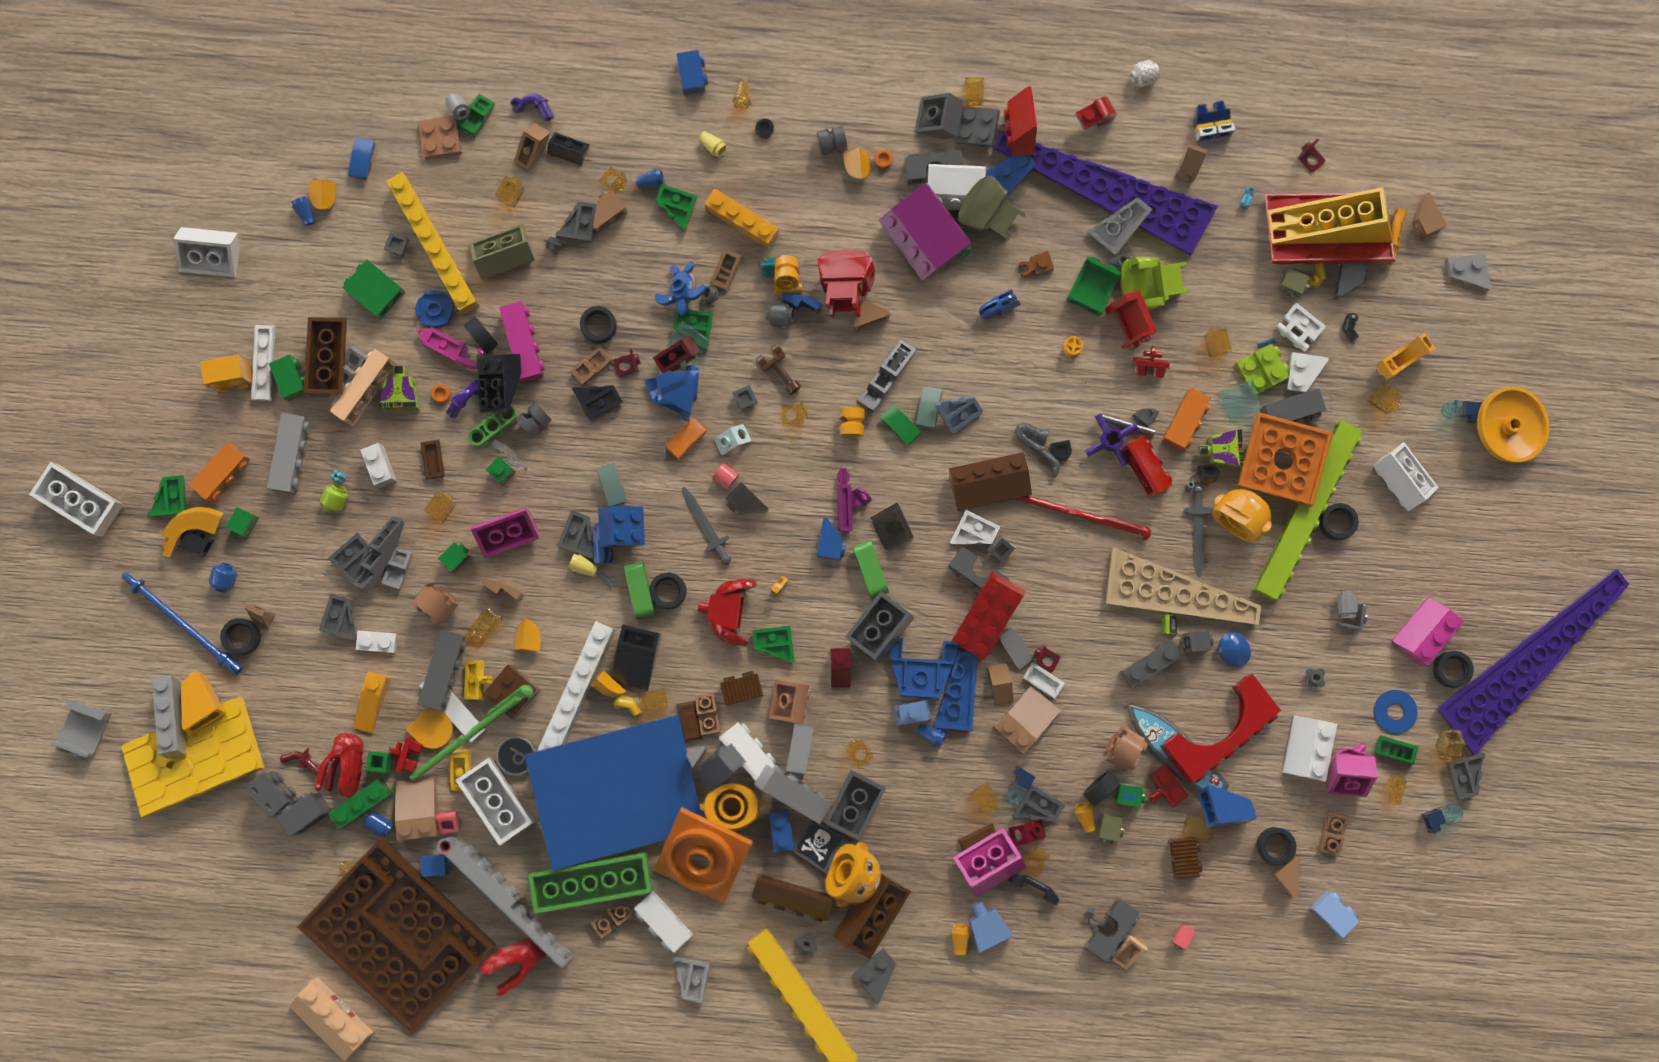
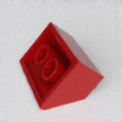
[1003,86,1037,156]
[1121,436,1173,499]

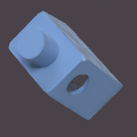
[893,700,932,726]
[969,901,1013,952]

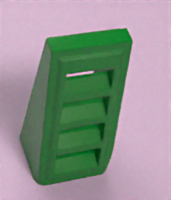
[1374,735,1419,765]

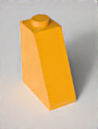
[181,671,226,735]

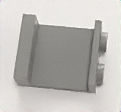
[50,700,112,760]

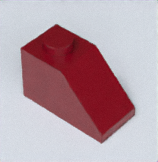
[831,648,850,688]

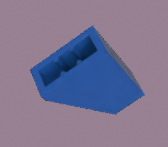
[1197,785,1257,829]

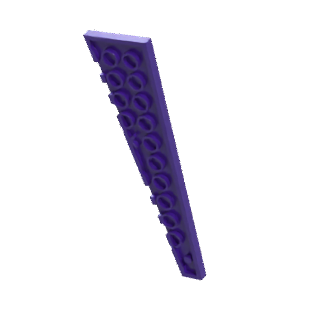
[992,131,1218,256]
[1436,569,1630,755]

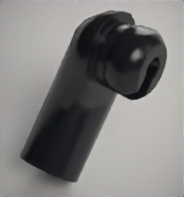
[1342,313,1360,342]

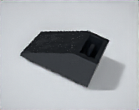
[477,354,521,413]
[611,625,662,691]

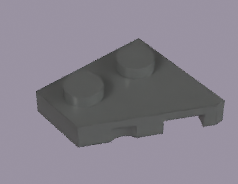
[557,510,594,559]
[328,532,370,585]
[319,594,357,641]
[1012,784,1065,821]

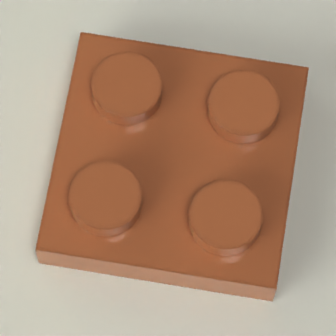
[418,116,462,159]

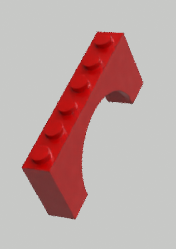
[1159,674,1281,783]

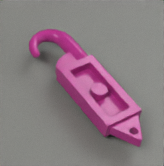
[416,327,486,370]

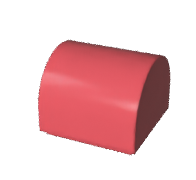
[712,463,739,490]
[436,811,460,834]
[1172,924,1195,949]

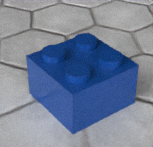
[598,506,645,547]

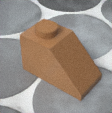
[514,123,551,171]
[1175,144,1208,182]
[593,190,627,234]
[1412,192,1447,240]

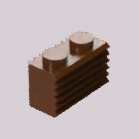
[720,671,764,706]
[1169,837,1202,879]

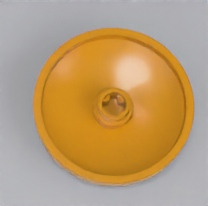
[1477,387,1549,463]

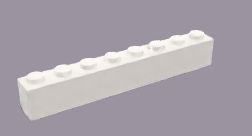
[537,621,615,751]

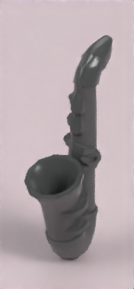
[1015,423,1060,478]

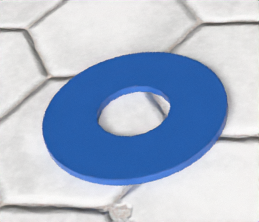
[1374,690,1418,733]

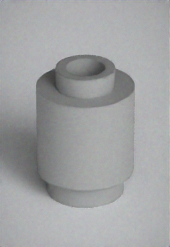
[446,93,470,120]
[1337,590,1358,618]

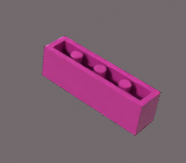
[499,301,545,383]

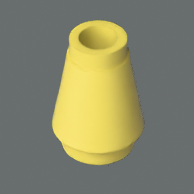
[699,131,727,157]
[568,554,598,577]

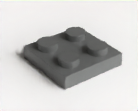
[956,106,1000,148]

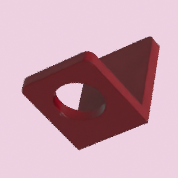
[1298,138,1326,172]
[613,349,641,377]
[1032,645,1061,673]
[1008,819,1046,846]

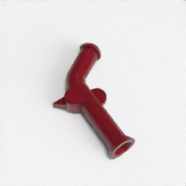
[280,748,327,776]

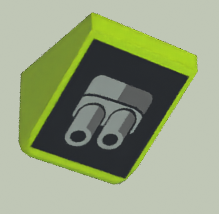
[1162,614,1177,635]

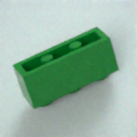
[328,779,393,830]

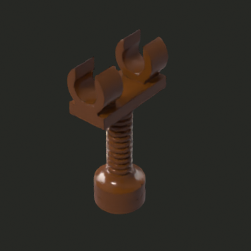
[756,343,802,395]

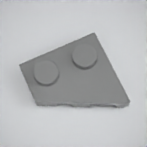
[1446,253,1491,291]
[673,955,711,1003]

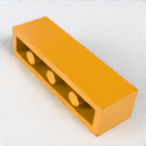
[704,188,779,249]

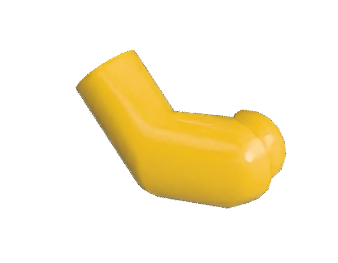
[1308,264,1326,287]
[613,696,642,717]

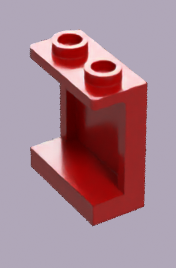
[1105,290,1157,350]

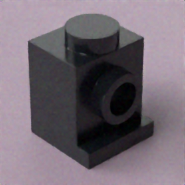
[179,530,215,557]

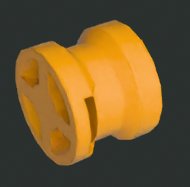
[1063,336,1083,358]

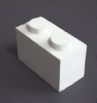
[360,443,397,488]

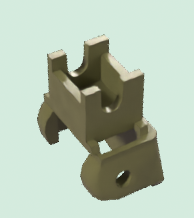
[958,175,1026,240]

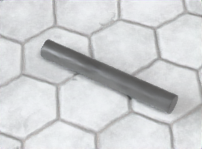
[1101,413,1156,437]

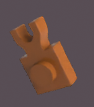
[1018,251,1054,278]

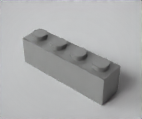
[267,413,311,494]
[152,675,187,759]
[754,764,832,824]

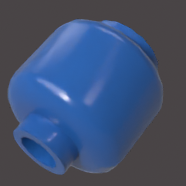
[208,562,238,593]

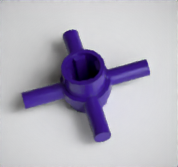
[1085,413,1139,467]

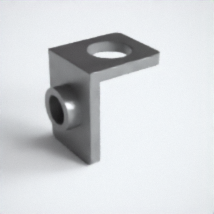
[1336,604,1367,631]

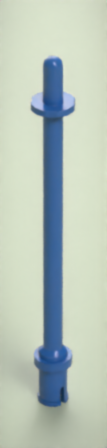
[122,572,243,676]

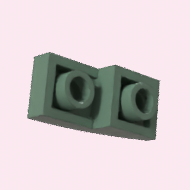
[916,387,943,429]
[596,462,627,506]

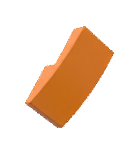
[665,418,707,460]

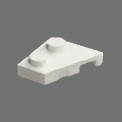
[1286,352,1328,393]
[950,510,1000,544]

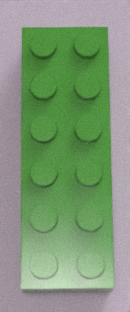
[528,852,653,914]

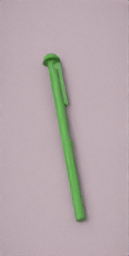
[409,685,533,781]

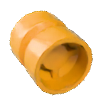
[774,255,799,292]
[840,407,865,437]

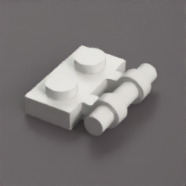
[1275,302,1326,352]

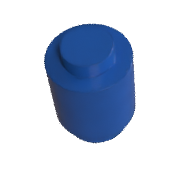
[363,811,394,838]

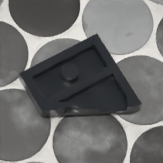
[572,385,623,421]

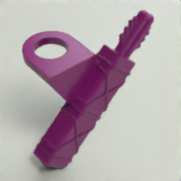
[836,468,872,532]

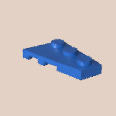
[985,155,1036,196]

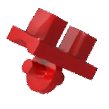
[1133,346,1170,378]
[389,736,423,772]

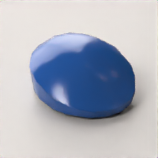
[1218,632,1251,667]

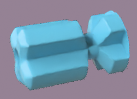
[1240,187,1256,208]
[330,470,346,484]

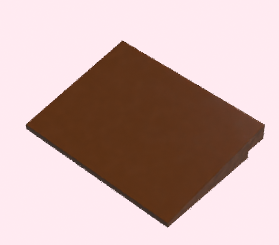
[297,838,496,1034]

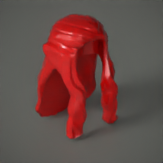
[315,732,364,798]
[480,937,546,997]

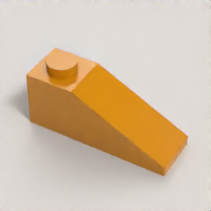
[353,672,391,734]

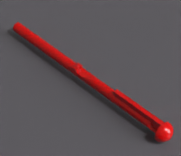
[1015,496,1151,540]

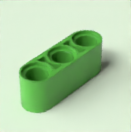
[468,406,519,448]
[852,540,889,599]
[624,561,656,619]

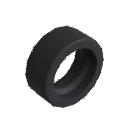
[580,306,617,344]
[464,317,498,353]
[1319,503,1359,540]
[649,572,687,609]
[220,618,261,655]
[1433,651,1474,688]
[1083,770,1120,806]
[1256,827,1297,865]

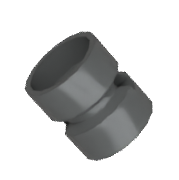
[817,126,847,155]
[515,402,552,438]

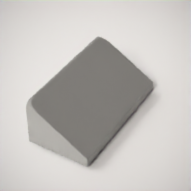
[686,745,707,768]

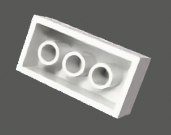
[29,462,124,537]
[456,758,534,846]

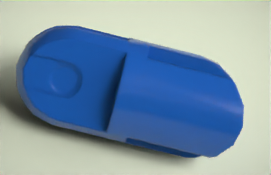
[979,289,1021,320]
[592,522,613,564]

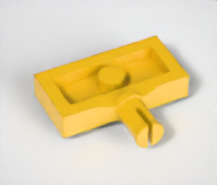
[464,660,493,700]

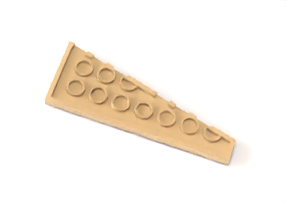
[1105,548,1261,625]

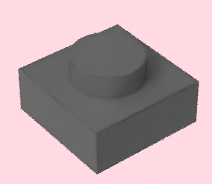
[384,232,410,257]
[732,385,758,411]
[987,535,1015,563]

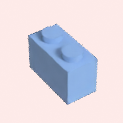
[1310,891,1359,938]

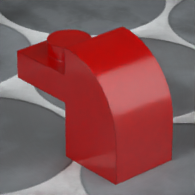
[1075,97,1117,130]

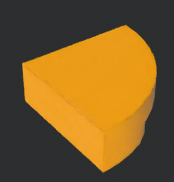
[771,576,788,595]

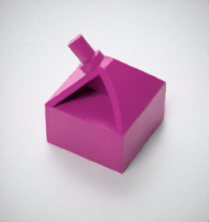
[1326,743,1378,797]

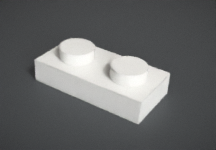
[356,631,398,653]

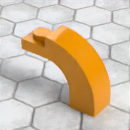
[1376,333,1435,380]
[161,507,223,558]

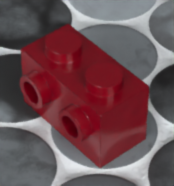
[653,335,700,374]

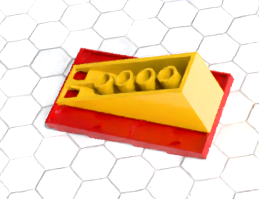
[1265,187,1395,265]

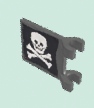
[792,820,854,875]

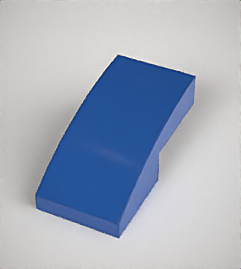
[348,138,375,180]
[781,294,822,314]

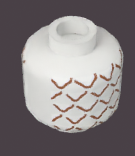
[1130,60,1160,87]

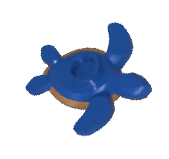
[654,261,706,316]

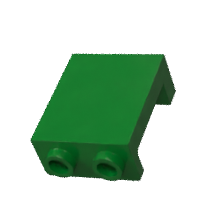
[1066,257,1121,317]
[342,259,405,320]

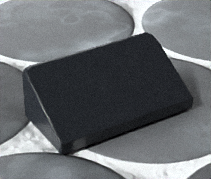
[547,132,590,165]

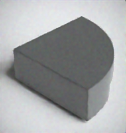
[1132,408,1159,427]

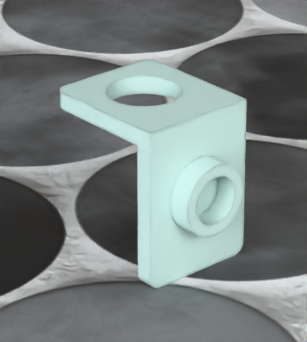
[714,424,751,455]

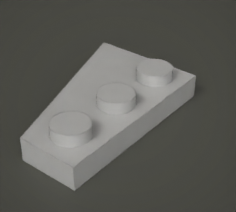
[1087,198,1153,255]

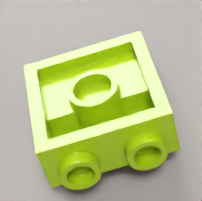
[1235,344,1290,396]

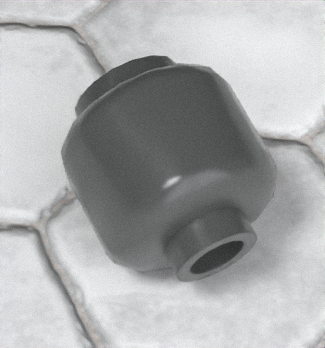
[766,303,795,328]

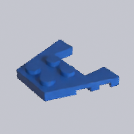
[888,638,960,699]

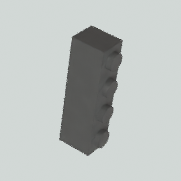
[417,629,467,712]

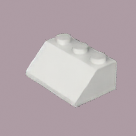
[927,164,986,210]
[173,227,240,277]
[1373,442,1438,511]
[1282,716,1337,782]
[719,722,776,781]

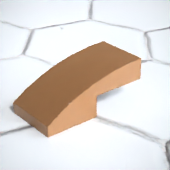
[570,345,613,385]
[481,579,524,601]

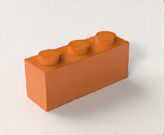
[1162,388,1211,451]
[189,441,250,502]

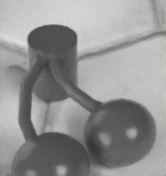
[1185,467,1210,491]
[1086,907,1109,933]

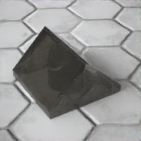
[870,503,914,552]

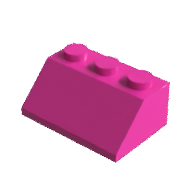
[470,508,539,558]
[1391,598,1465,666]
[953,828,1026,897]

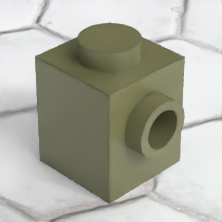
[1277,268,1310,298]
[1097,813,1124,844]

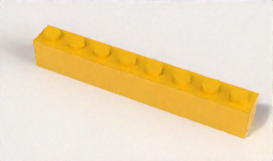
[386,172,480,315]
[747,927,858,1062]

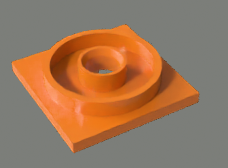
[1237,412,1333,507]
[653,807,753,904]

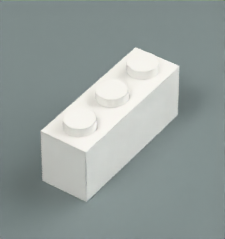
[634,891,693,952]

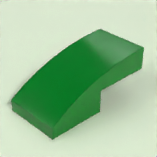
[458,94,495,137]
[880,404,922,446]

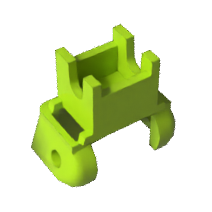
[1120,257,1191,311]

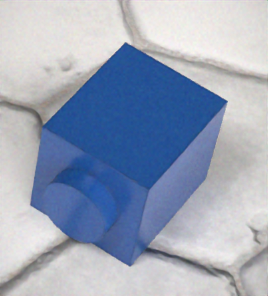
[421,854,452,876]

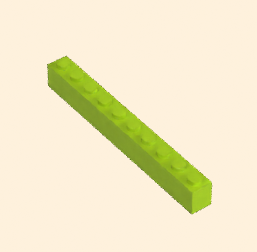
[1252,420,1362,601]

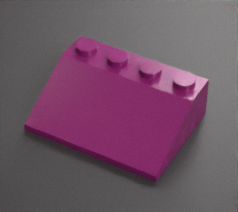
[878,183,972,281]

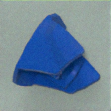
[645,365,699,422]

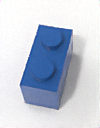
[676,50,708,95]
[769,809,794,852]

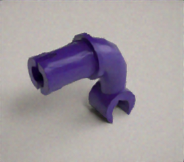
[510,94,554,122]
[446,379,479,418]

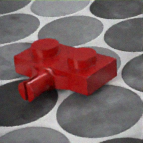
[1148,764,1189,808]

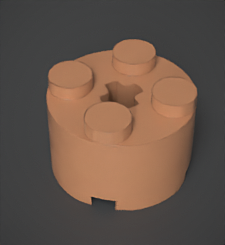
[412,581,460,624]
[1103,726,1148,771]

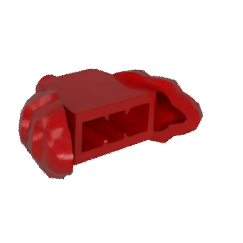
[698,578,757,647]

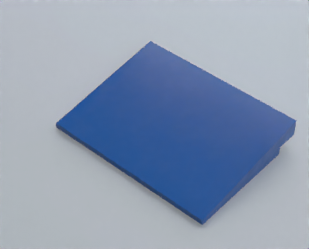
[524,715,702,871]

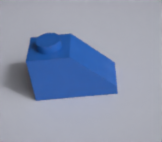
[817,517,846,561]

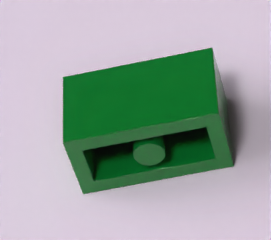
[268,354,305,401]

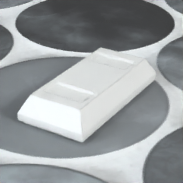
[1022,662,1065,699]

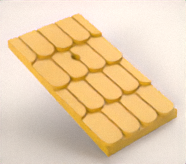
[121,697,265,817]

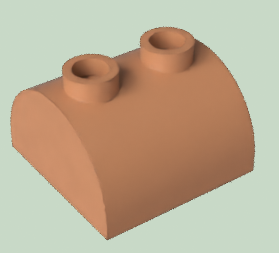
[768,680,810,724]

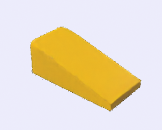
[449,750,471,791]

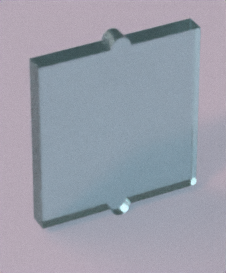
[667,321,709,365]
[1220,380,1262,420]

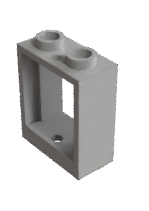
[786,724,814,777]

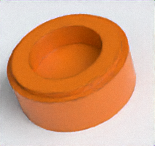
[874,149,893,170]
[431,384,451,404]

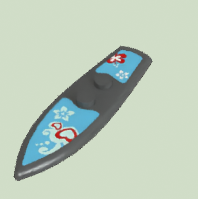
[1127,704,1229,791]

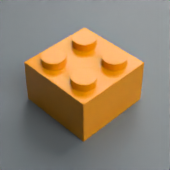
[200,355,252,393]

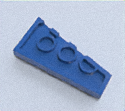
[934,652,977,731]

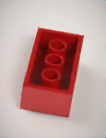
[952,571,1025,660]

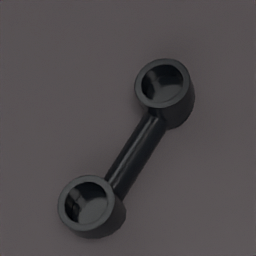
[1008,874,1060,906]

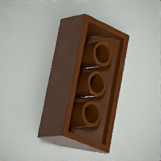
[303,317,347,397]
[949,452,1032,511]
[833,873,911,959]
[752,874,834,922]

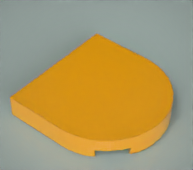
[406,708,453,749]

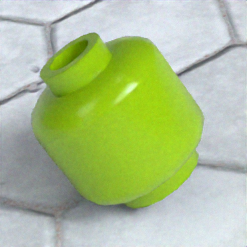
[320,484,349,514]

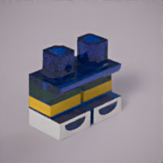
[1193,101,1235,142]

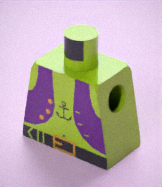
[380,366,420,411]
[1198,429,1244,468]

